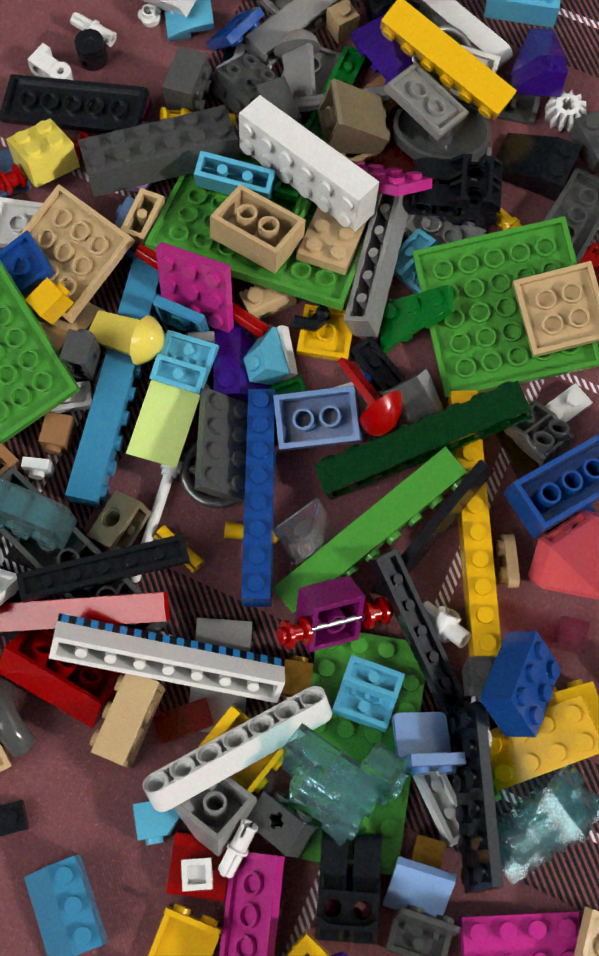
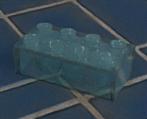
[0,478,77,551]

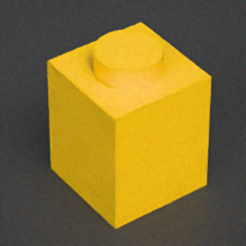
[25,277,74,325]

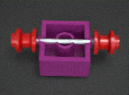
[276,576,393,652]

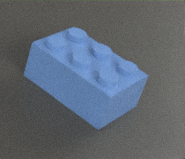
[273,385,363,451]

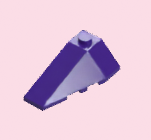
[510,28,568,97]

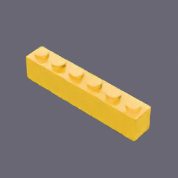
[380,0,517,121]

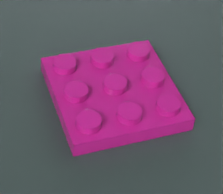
[156,242,234,333]

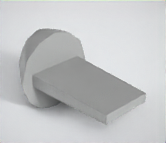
[274,29,321,98]

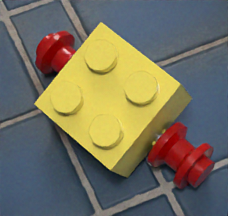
[0,118,92,195]

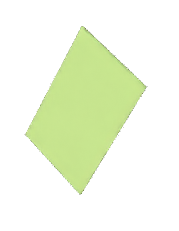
[126,380,200,468]

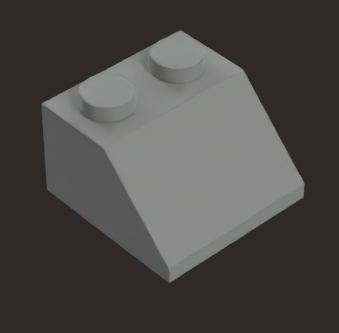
[173,777,257,857]

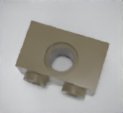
[87,490,152,551]

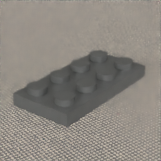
[544,167,599,264]
[194,388,248,504]

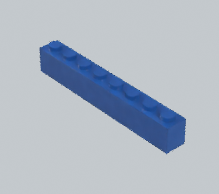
[241,389,276,607]

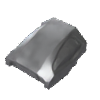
[378,367,445,429]
[504,400,574,467]

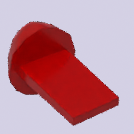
[337,357,403,437]

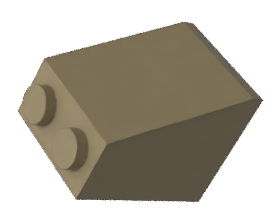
[317,79,390,154]

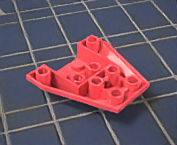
[528,510,599,600]

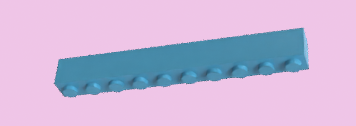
[65,255,161,509]

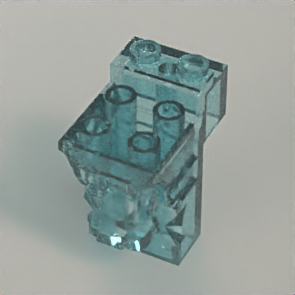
[282,723,408,847]
[497,765,599,885]

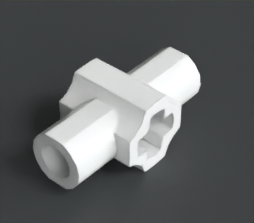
[423,601,471,648]

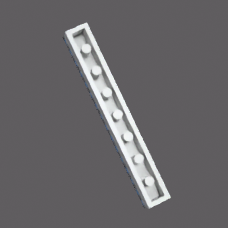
[49,613,285,703]

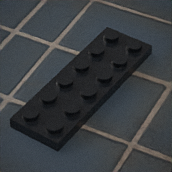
[0,74,149,134]
[448,701,503,894]

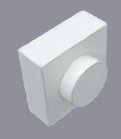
[21,456,55,480]
[181,858,213,891]

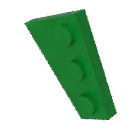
[380,285,454,354]

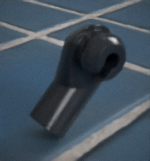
[293,306,330,332]

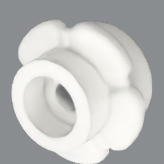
[138,4,161,27]

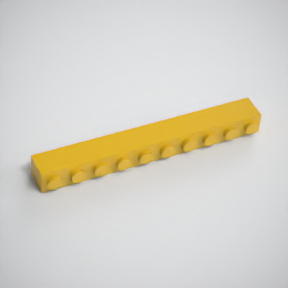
[447,390,502,657]

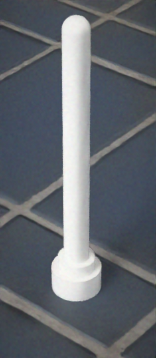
[130,461,184,583]

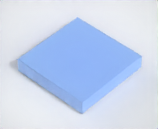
[383,856,457,918]

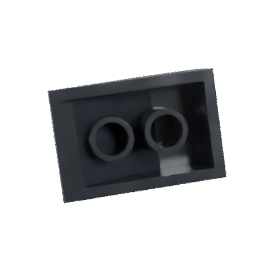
[496,133,582,202]

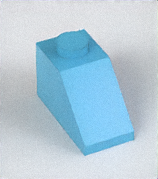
[243,327,290,385]
[133,801,181,846]

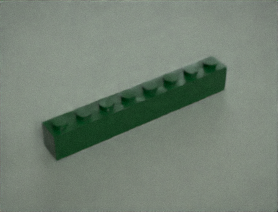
[314,380,533,500]

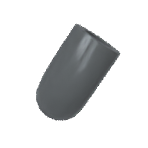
[0,680,35,757]

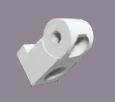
[27,43,74,80]

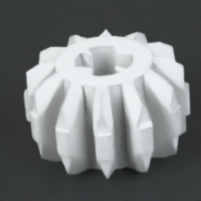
[545,90,587,133]

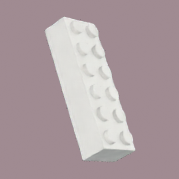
[239,95,379,233]

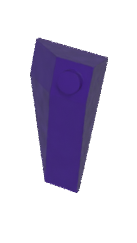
[351,14,414,85]
[213,306,269,403]

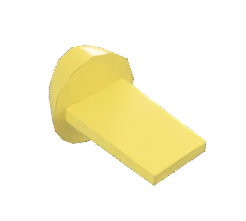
[89,310,165,365]

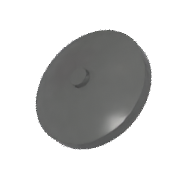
[392,98,492,161]

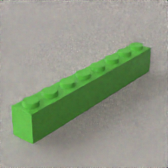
[273,446,467,615]

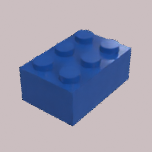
[480,631,561,737]

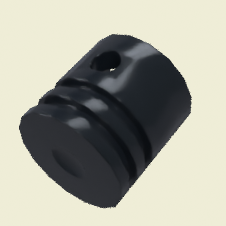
[74,29,108,71]

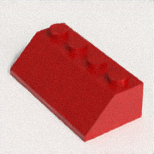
[0,629,125,729]

